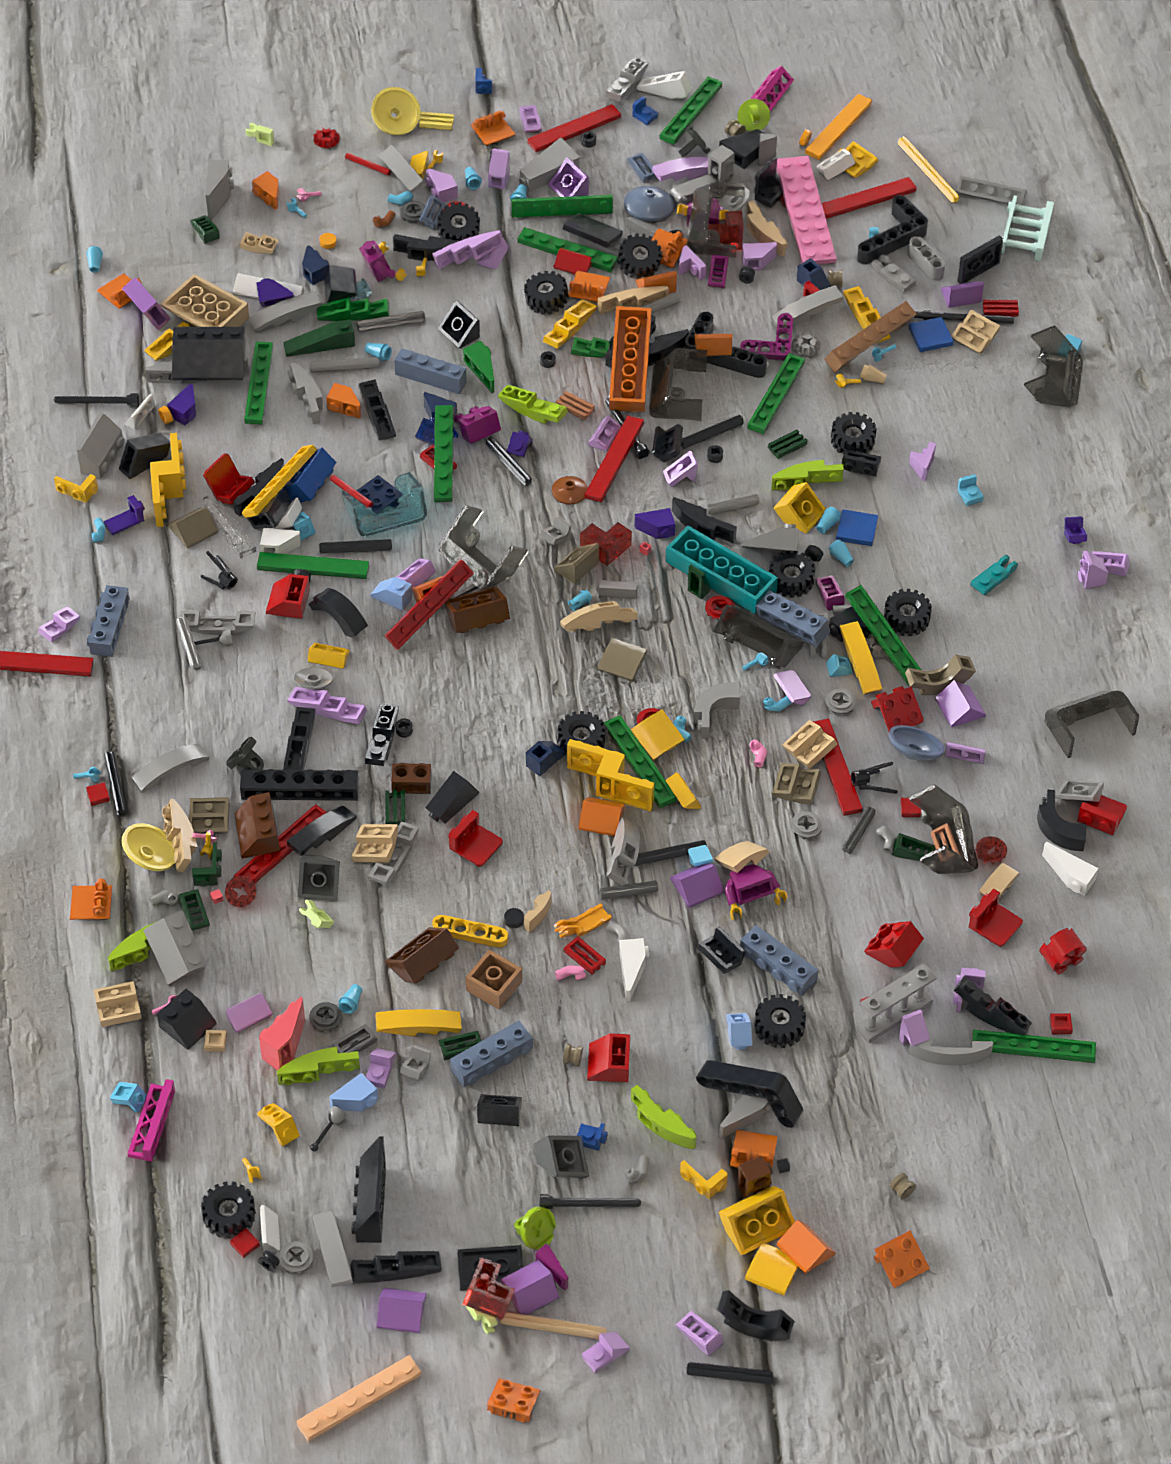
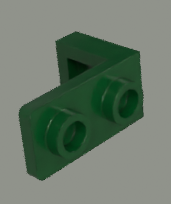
[192,842,222,887]

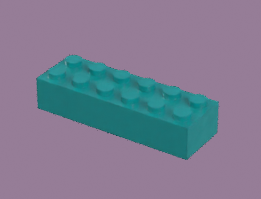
[665,526,778,614]

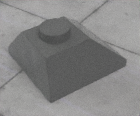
[298,854,340,901]
[534,1135,589,1177]

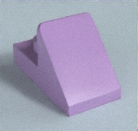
[679,245,706,280]
[909,442,936,481]
[663,450,698,487]
[899,1009,929,1046]
[366,1048,397,1088]
[582,1332,630,1373]

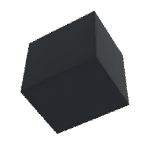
[776,1158,790,1173]

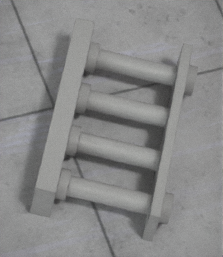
[856,963,937,1044]

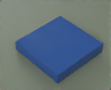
[909,317,953,352]
[836,509,878,546]

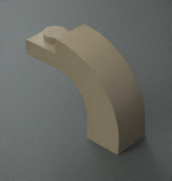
[905,654,976,695]

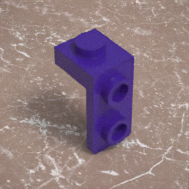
[104,495,145,535]

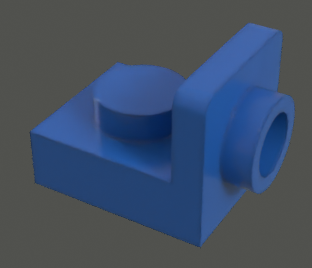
[476,68,492,94]
[632,96,658,125]
[577,1123,608,1151]

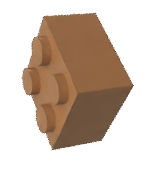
[466,949,522,1010]

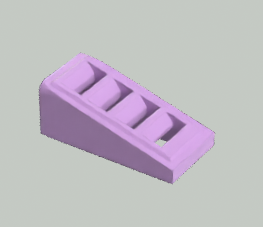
[1092,551,1130,576]
[676,1311,723,1356]

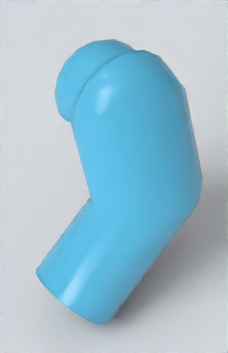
[388,191,413,205]
[91,518,106,542]
[763,696,792,712]
[673,716,692,743]

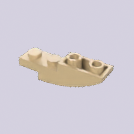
[746,200,788,257]
[560,601,638,632]
[162,799,197,872]

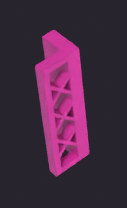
[750,65,794,111]
[127,1079,175,1162]

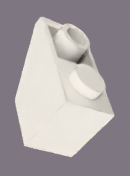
[260,528,301,554]

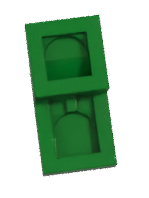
[571,337,609,357]

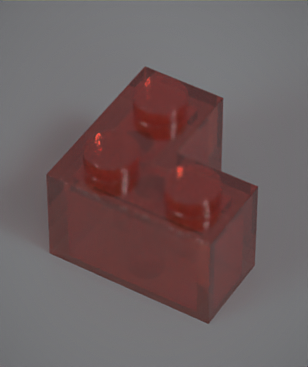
[707,211,744,251]
[580,522,632,566]
[463,1258,515,1321]

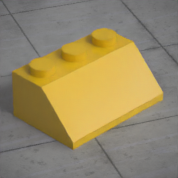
[719,1185,795,1255]

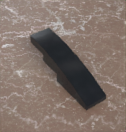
[358,379,396,441]
[283,707,316,770]
[287,805,357,856]
[350,1251,442,1283]

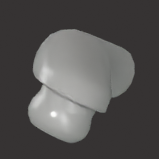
[876,826,895,853]
[149,890,179,906]
[626,1155,649,1182]

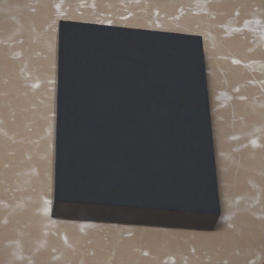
[562,213,623,247]
[957,235,1003,284]
[457,1245,523,1291]

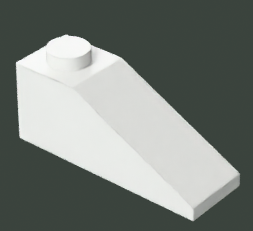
[637,71,692,99]
[1042,842,1098,896]
[619,938,649,1002]

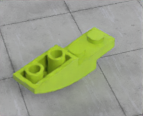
[497,385,568,424]
[771,460,844,490]
[108,922,156,971]
[277,1047,360,1085]
[631,1084,697,1150]

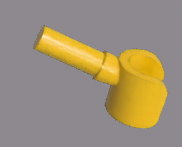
[426,150,443,170]
[416,258,427,276]
[835,374,861,388]
[200,832,213,859]
[242,1158,262,1183]

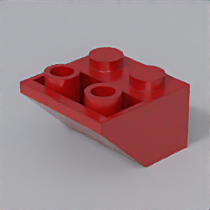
[266,574,310,619]
[864,921,924,968]
[587,1033,630,1082]

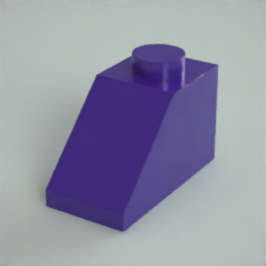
[256,278,295,307]
[167,384,197,426]
[634,508,675,539]

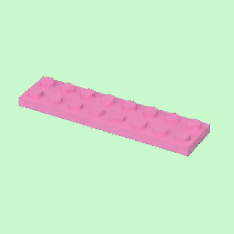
[777,156,837,265]

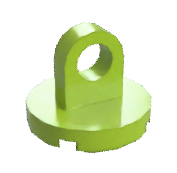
[737,99,770,132]
[514,1207,556,1250]

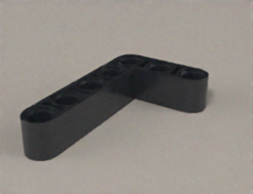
[857,195,928,265]
[685,311,767,378]
[696,1060,803,1128]

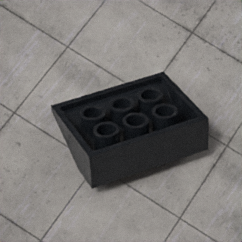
[172,327,246,380]
[352,1136,386,1243]

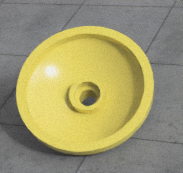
[371,87,421,135]
[122,823,175,871]

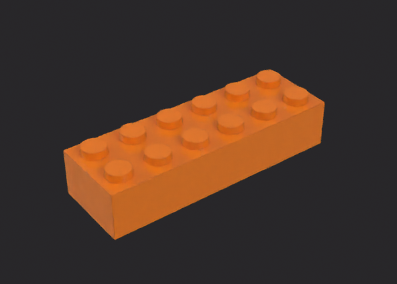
[609,306,651,412]

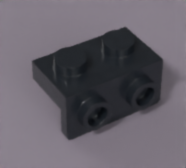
[652,424,683,463]
[842,449,882,477]
[697,927,746,974]

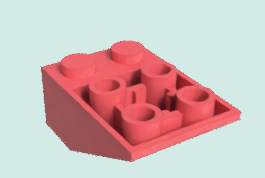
[259,997,305,1070]

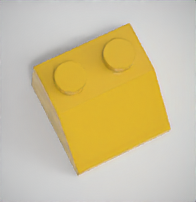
[774,482,826,533]

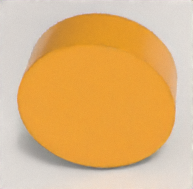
[799,129,812,147]
[319,233,337,249]
[158,406,173,424]

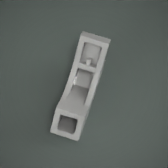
[694,682,740,739]

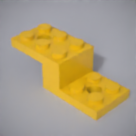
[150,433,186,527]
[567,739,654,812]

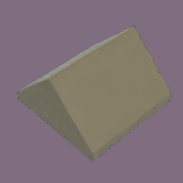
[168,507,218,549]
[554,543,599,584]

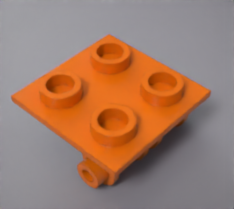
[471,110,515,146]
[652,228,688,268]
[568,271,610,302]
[97,273,142,309]
[70,879,113,920]
[730,1130,778,1168]
[874,1230,930,1288]
[486,1378,541,1423]

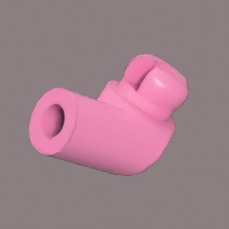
[749,740,767,767]
[555,965,586,981]

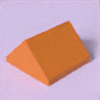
[635,271,677,294]
[695,333,733,356]
[579,797,625,836]
[776,1220,836,1274]

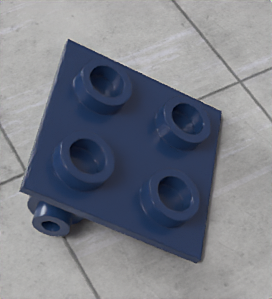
[356,475,403,514]

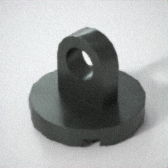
[678,125,710,157]
[226,737,264,770]

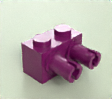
[454,406,501,444]

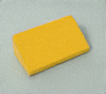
[410,151,429,180]
[308,643,350,668]
[666,772,701,809]

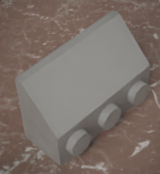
[77,412,124,480]
[143,910,207,985]

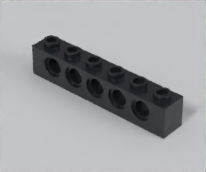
[240,769,359,801]

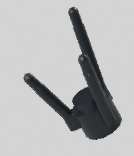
[201,551,238,590]
[851,761,898,794]

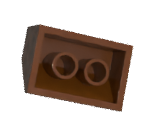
[444,586,510,633]
[234,792,281,859]
[384,927,459,984]

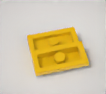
[837,141,878,178]
[631,709,685,761]
[745,1243,799,1296]

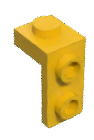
[54,474,98,503]
[257,1103,300,1146]
[680,1160,728,1199]

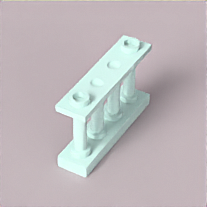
[1001,195,1054,261]

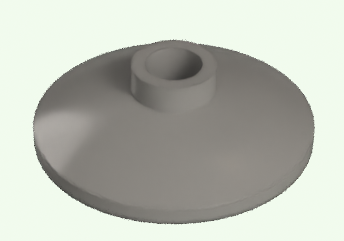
[720,187,750,214]
[294,667,333,690]

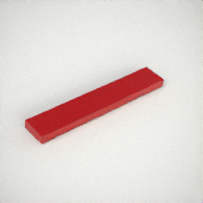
[527,104,621,152]
[821,177,917,219]
[584,416,645,502]
[384,559,474,650]
[0,651,94,677]
[813,718,863,816]
[233,804,327,890]

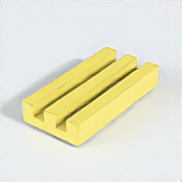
[419,112,454,130]

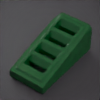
[190,215,220,244]
[688,565,710,599]
[892,833,935,863]
[179,889,210,931]

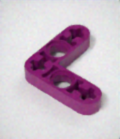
[740,313,793,360]

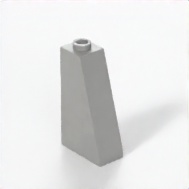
[519,138,580,192]

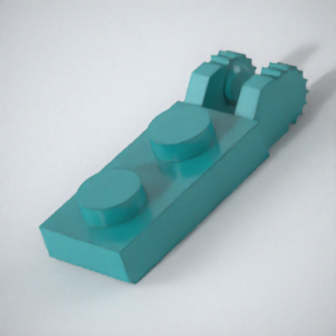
[970,554,1018,596]

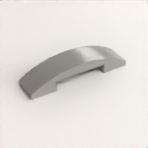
[180,611,256,635]
[132,744,209,793]
[368,822,419,885]
[909,1040,993,1065]

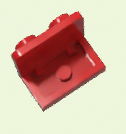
[203,453,255,504]
[871,686,924,732]
[1077,795,1127,836]
[448,810,503,867]
[969,888,1023,947]

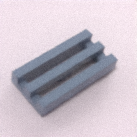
[628,152,657,183]
[419,195,446,230]

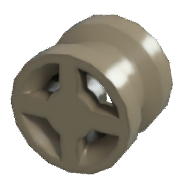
[725,119,746,136]
[828,270,843,287]
[563,1043,583,1067]
[889,1173,916,1200]

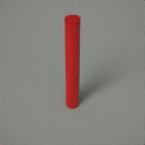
[345,152,391,176]
[330,475,374,509]

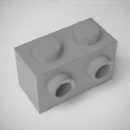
[708,145,735,187]

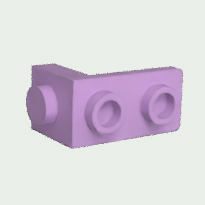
[953,967,986,1012]

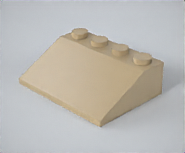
[160,274,249,327]

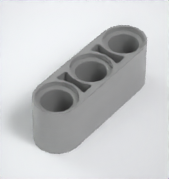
[670,174,721,205]
[908,237,945,281]

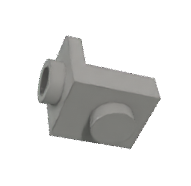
[540,517,572,545]
[400,1045,431,1080]

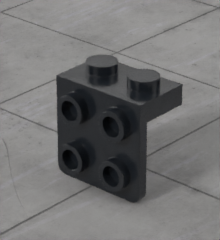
[754,157,784,208]

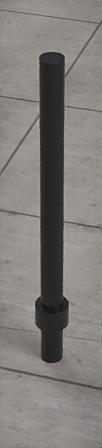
[914,310,1014,324]

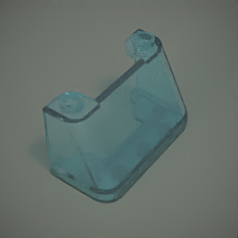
[341,472,427,537]

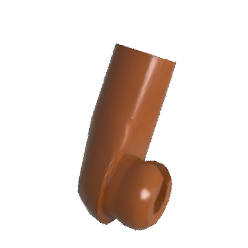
[372,210,396,228]

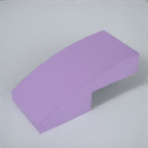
[519,105,542,133]
[38,607,80,642]

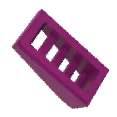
[708,255,729,288]
[815,575,845,611]
[535,1244,568,1290]

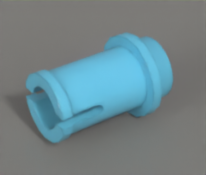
[568,590,592,611]

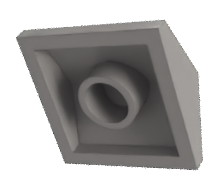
[1055,779,1104,802]

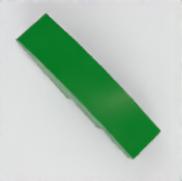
[317,297,389,321]

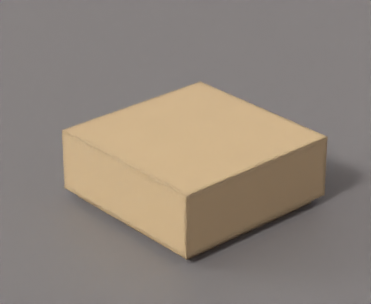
[204,1030,227,1052]

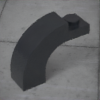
[309,588,368,636]
[1037,789,1086,851]
[717,1290,795,1341]

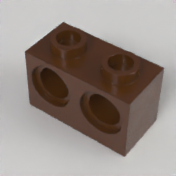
[391,763,432,794]
[737,1156,773,1199]

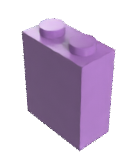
[122,277,171,330]

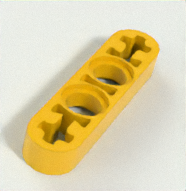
[432,915,508,948]

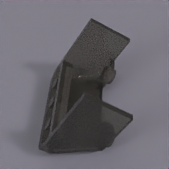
[686,181,745,258]
[1024,325,1083,407]
[649,348,707,421]
[439,505,529,589]
[713,604,804,669]
[1044,690,1140,758]
[909,784,978,874]

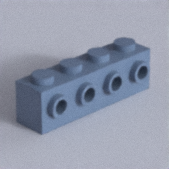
[394,348,467,394]
[87,585,130,657]
[756,591,830,647]
[740,925,818,996]
[450,1020,533,1087]

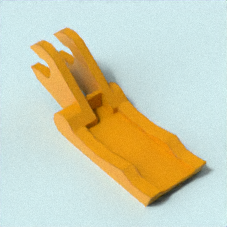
[554,903,612,938]

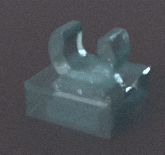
[354,278,372,301]

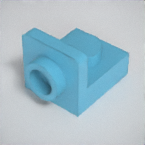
[957,474,984,506]
[291,511,316,540]
[109,1082,147,1112]

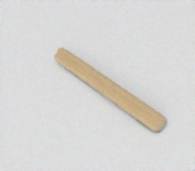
[500,1311,607,1339]

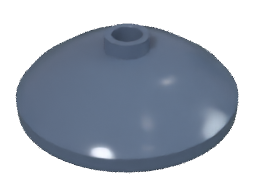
[624,186,675,221]
[888,725,944,761]

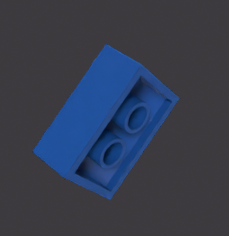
[283,447,337,503]

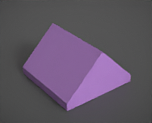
[548,158,589,197]
[941,281,984,308]
[935,680,986,727]
[670,863,724,908]
[501,1260,559,1315]
[377,1288,427,1333]

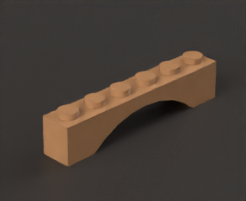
[824,301,917,373]

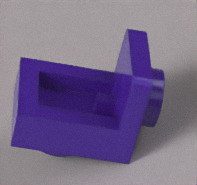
[507,430,533,458]
[1064,516,1087,544]

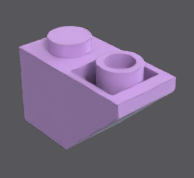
[488,148,510,189]
[425,169,458,202]
[742,242,777,270]
[1078,551,1108,589]

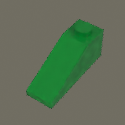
[463,341,495,393]

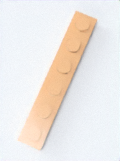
[296,1355,421,1442]

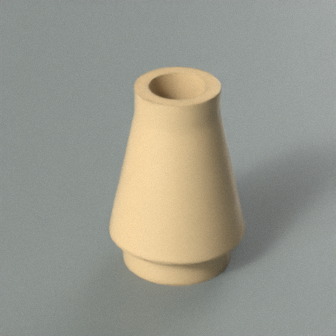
[860,364,887,384]

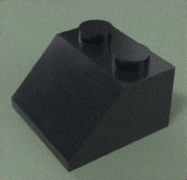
[157,988,217,1050]

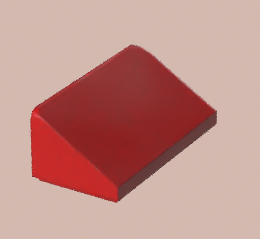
[553,248,592,275]

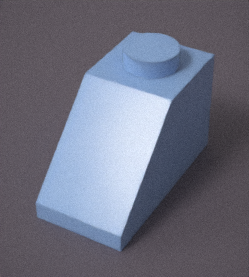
[371,577,412,611]
[726,1013,752,1050]
[329,1073,378,1111]

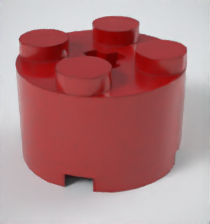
[1039,928,1087,975]

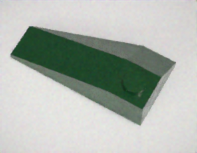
[283,319,355,357]

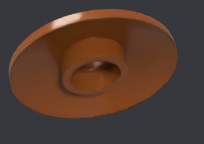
[552,476,588,505]

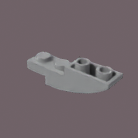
[605,57,649,101]
[288,362,323,424]
[606,817,640,886]

